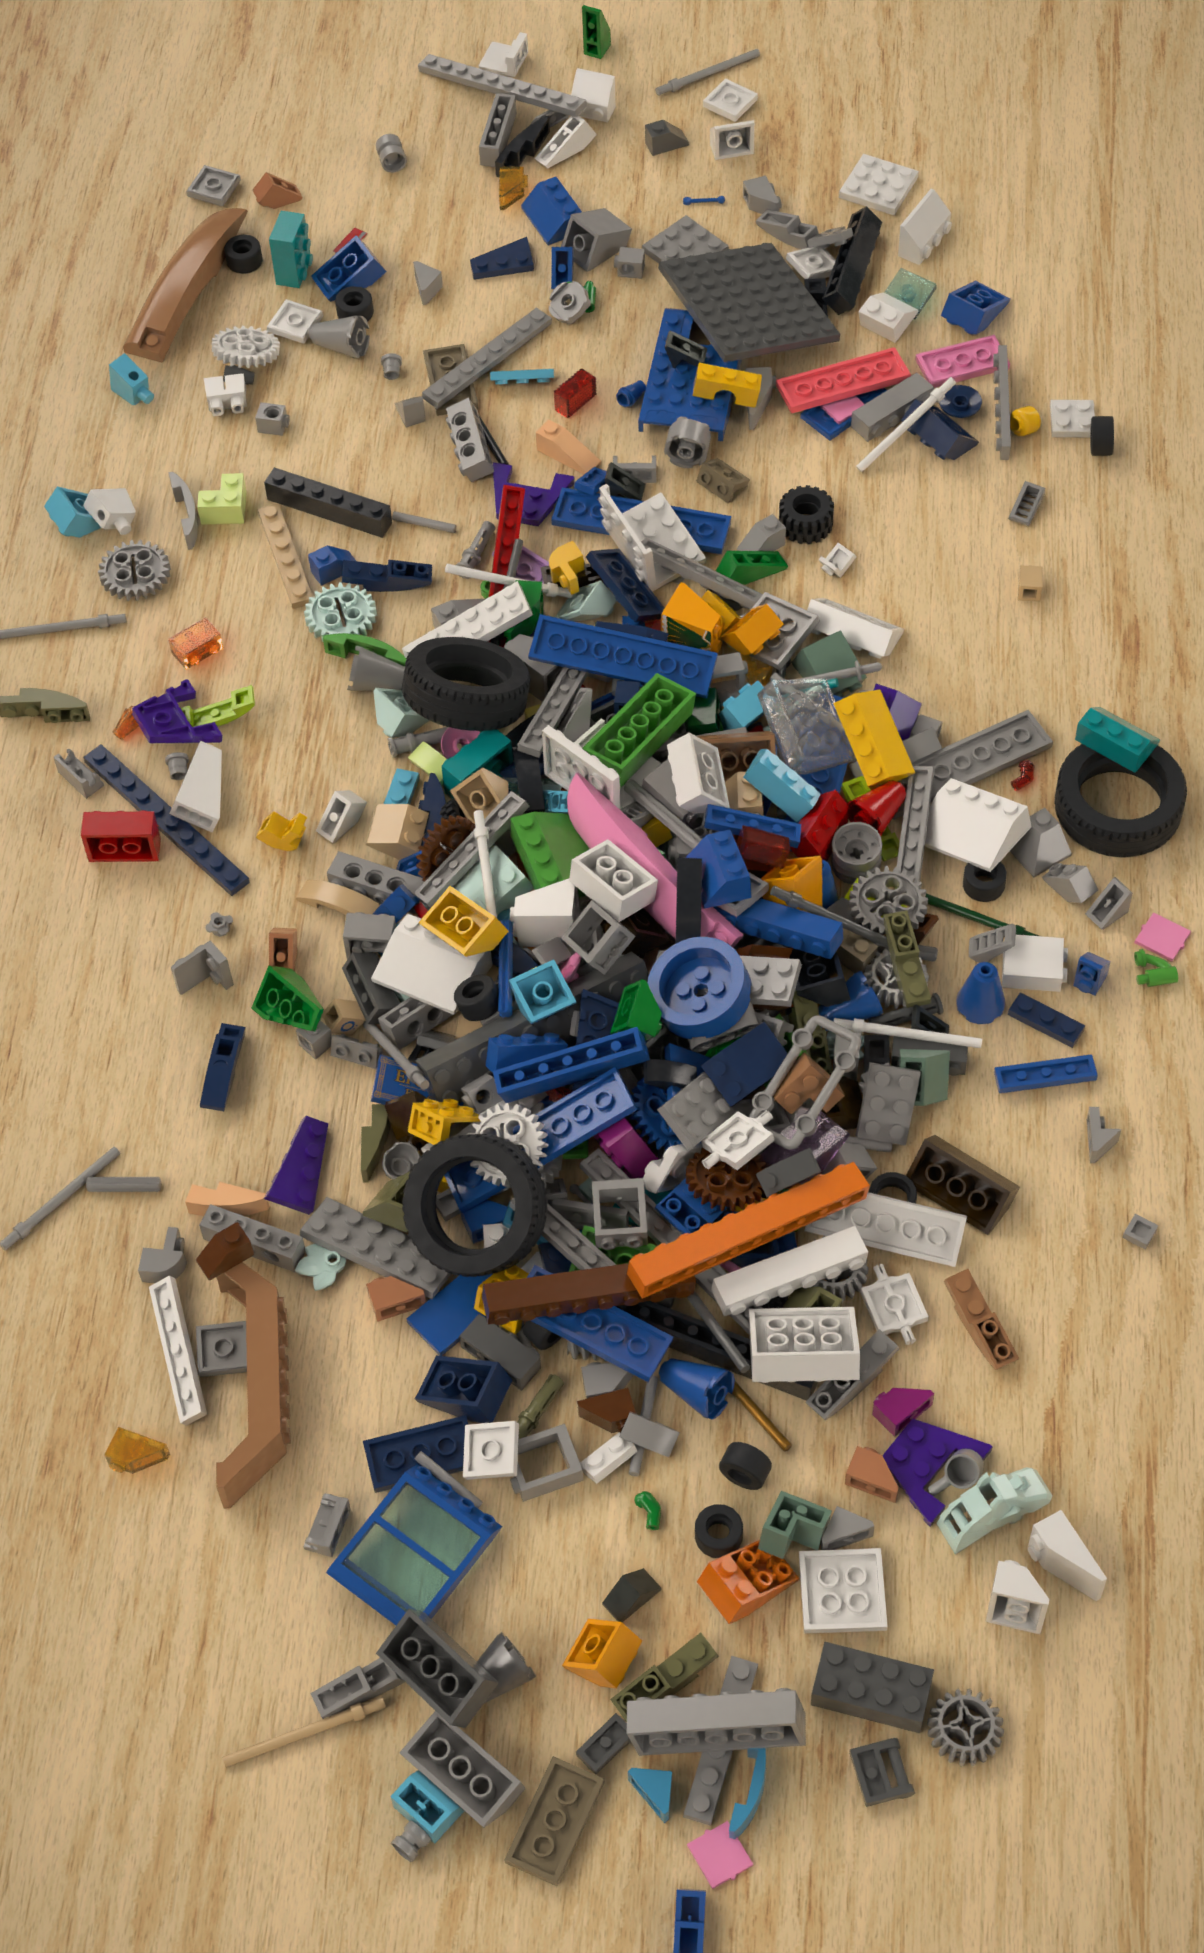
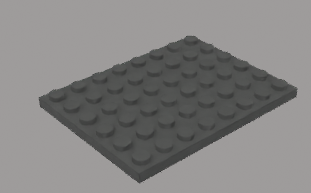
[658,243,841,362]

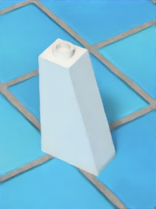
[169,741,222,832]

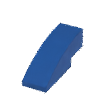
[673,1888,706,1953]

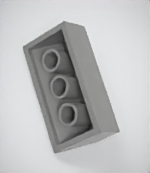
[400,1711,526,1828]

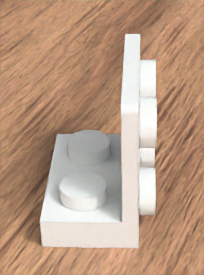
[479,32,528,77]

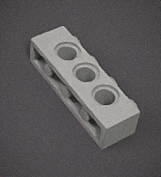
[446,398,494,482]
[327,851,424,914]
[378,997,460,1050]
[199,1204,305,1272]

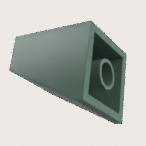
[791,630,867,697]

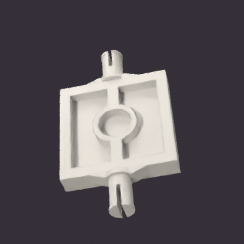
[701,1110,774,1170]
[860,1264,929,1345]

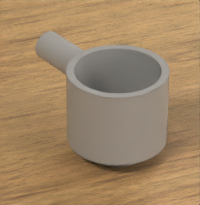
[928,1449,984,1496]

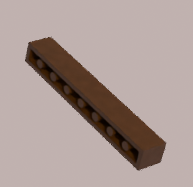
[482,1263,696,1325]

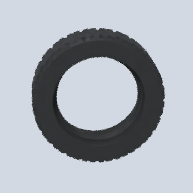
[402,637,531,731]
[1054,744,1187,857]
[402,1134,548,1277]

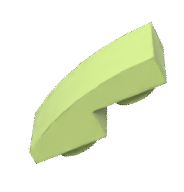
[408,741,447,785]

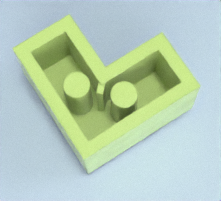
[197,473,247,525]

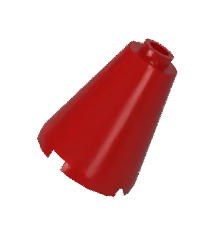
[847,780,906,836]

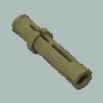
[517,1374,564,1439]

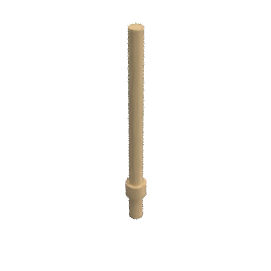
[222,1697,386,1767]

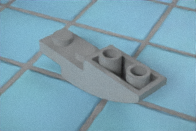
[806,1329,899,1421]

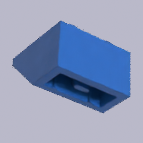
[655,1178,727,1234]

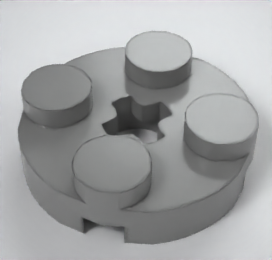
[549,281,591,324]

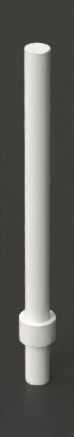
[856,377,956,473]
[445,564,573,598]
[473,810,499,945]
[834,1018,982,1048]

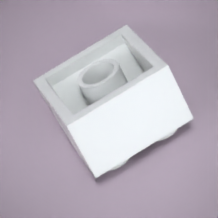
[571,68,616,123]
[710,120,755,160]
[858,292,918,343]

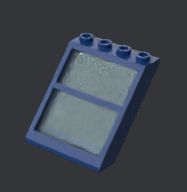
[326,1464,503,1625]

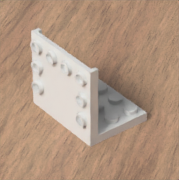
[598,484,706,592]
[542,718,661,809]

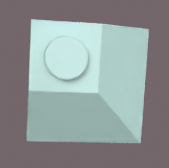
[555,580,617,621]
[373,688,429,738]

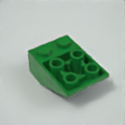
[504,580,544,645]

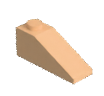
[536,419,601,474]

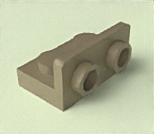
[696,458,750,503]

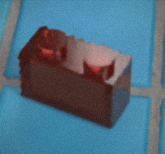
[554,369,597,418]
[736,825,790,869]

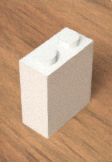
[1002,935,1068,992]

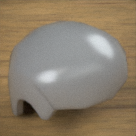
[382,1142,421,1179]

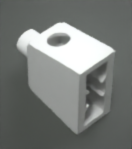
[83,488,136,535]

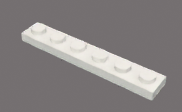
[149,1276,207,1426]

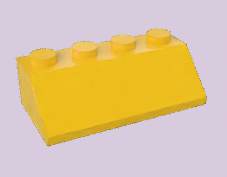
[833,690,916,790]

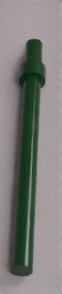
[925,893,1039,936]

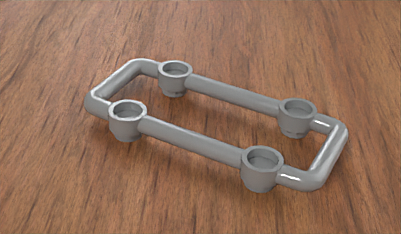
[749,1015,861,1150]

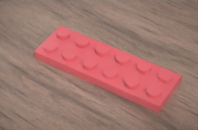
[776,347,911,414]

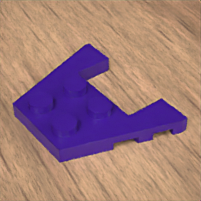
[493,462,575,527]
[132,679,223,743]
[882,1419,993,1527]

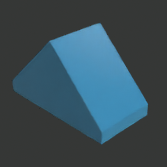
[628,1768,672,1823]

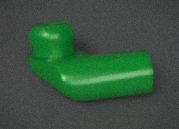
[634,1491,661,1530]

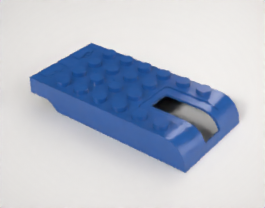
[638,308,742,441]

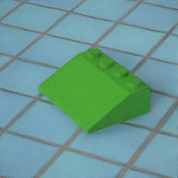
[511,812,590,898]

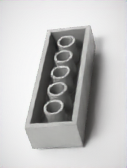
[626,1688,806,1756]

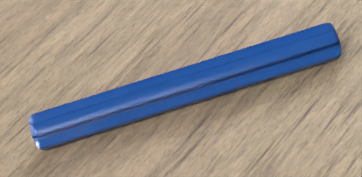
[498,919,513,1018]

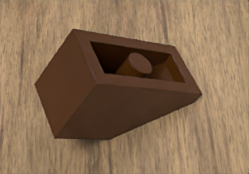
[196,1221,254,1281]
[577,1387,636,1433]

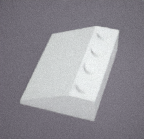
[925,778,1032,872]
[371,914,493,1015]
[749,1307,860,1383]

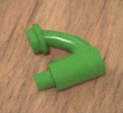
[1134,949,1178,987]

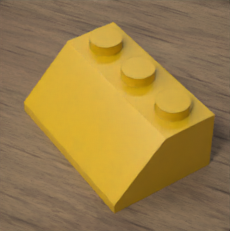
[419,886,509,957]

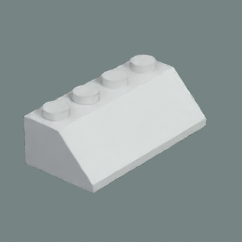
[807,598,904,659]

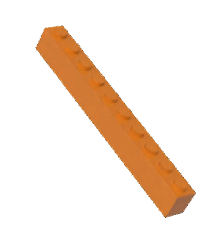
[627,1161,870,1299]

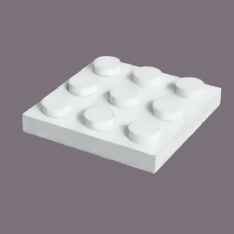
[839,154,919,215]
[799,1548,887,1634]

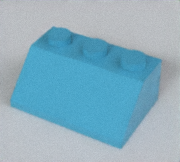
[743,749,821,822]

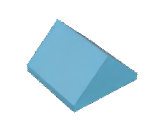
[509,959,576,1024]

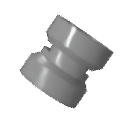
[391,1820,431,1862]

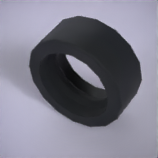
[869,1172,917,1204]

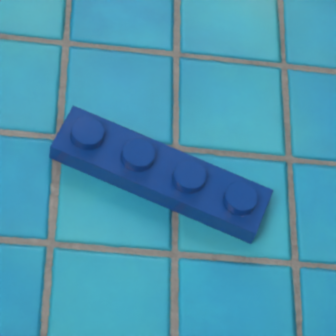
[704,804,801,848]
[994,1054,1098,1094]

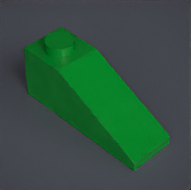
[582,5,611,59]
[715,551,788,585]

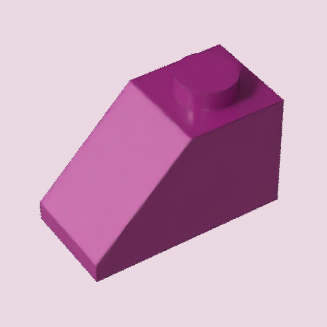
[872,1388,934,1437]

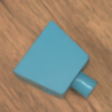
[109,353,154,405]

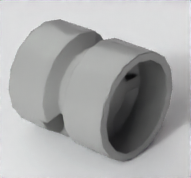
[375,134,407,173]

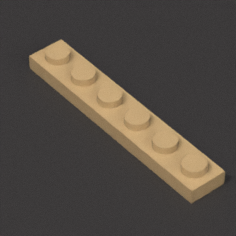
[258,504,313,609]

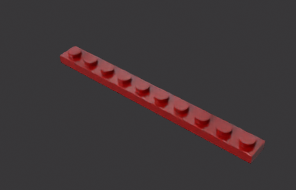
[487,485,525,648]

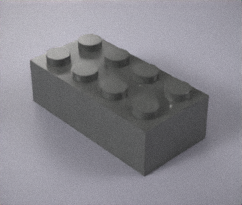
[376,1609,499,1728]
[811,1642,934,1733]

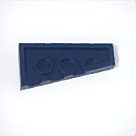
[572,989,619,1091]

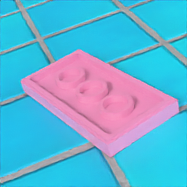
[915,335,1010,388]

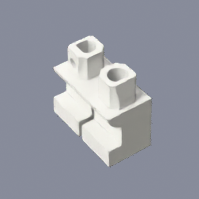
[204,373,247,416]

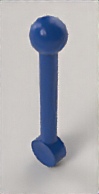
[683,196,725,205]

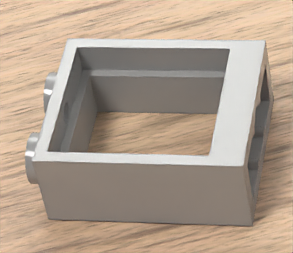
[710,652,748,693]
[561,900,635,975]
[592,1178,648,1250]
[510,1424,583,1502]

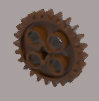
[416,815,476,882]
[685,1147,766,1212]

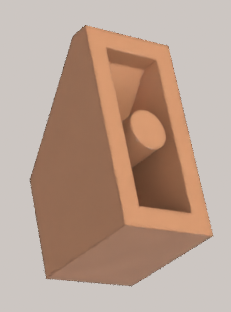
[253,172,303,209]
[269,927,297,971]
[366,1276,426,1322]
[845,1446,899,1503]

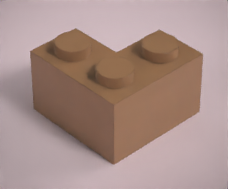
[773,1052,845,1114]

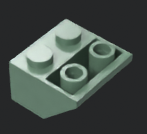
[899,1049,950,1106]

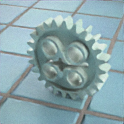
[304,582,377,642]

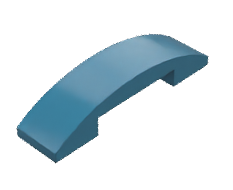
[729,1748,766,1839]

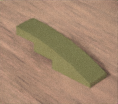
[361,1104,391,1183]

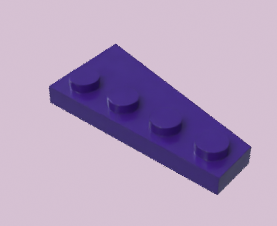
[264,1115,329,1215]

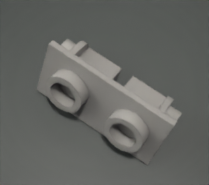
[330,1034,383,1069]

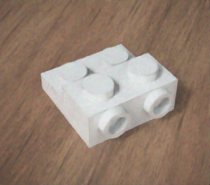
[643,1143,703,1194]

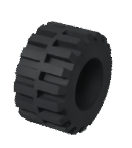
[779,485,834,544]

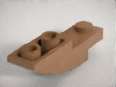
[944,1269,1019,1370]

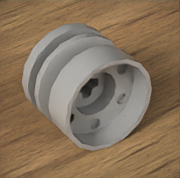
[831,822,882,885]

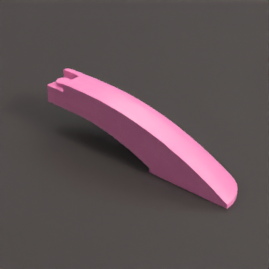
[567,773,744,948]

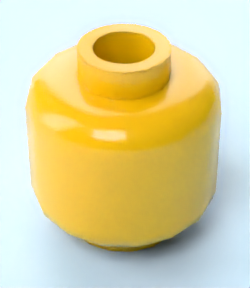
[1010,406,1041,436]

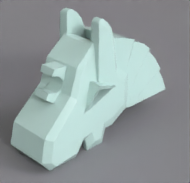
[936,1467,1052,1554]

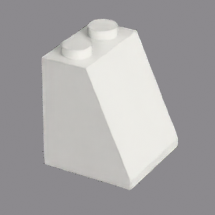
[510,879,581,947]

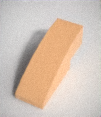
[185,1182,270,1216]

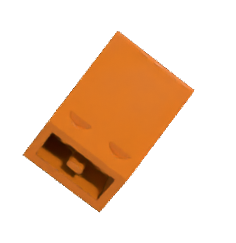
[697,1540,800,1624]

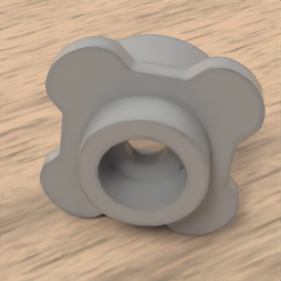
[206,912,233,937]

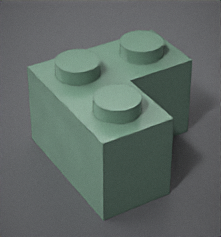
[758,1491,832,1559]

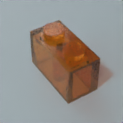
[168,618,223,670]

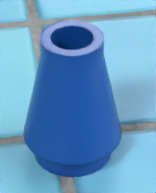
[616,380,646,407]

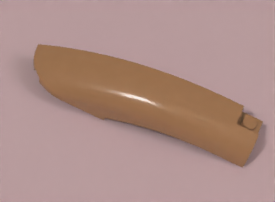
[123,208,248,363]

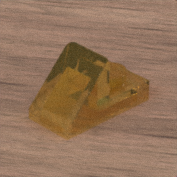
[740,654,772,686]

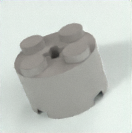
[664,416,711,468]

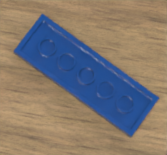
[527,1265,673,1383]

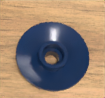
[939,385,982,418]

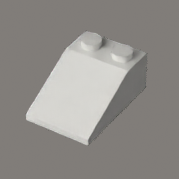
[1028,1510,1107,1601]

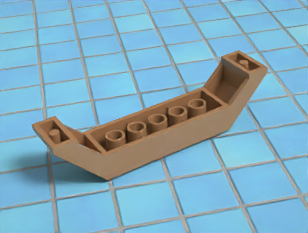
[216,1262,291,1509]

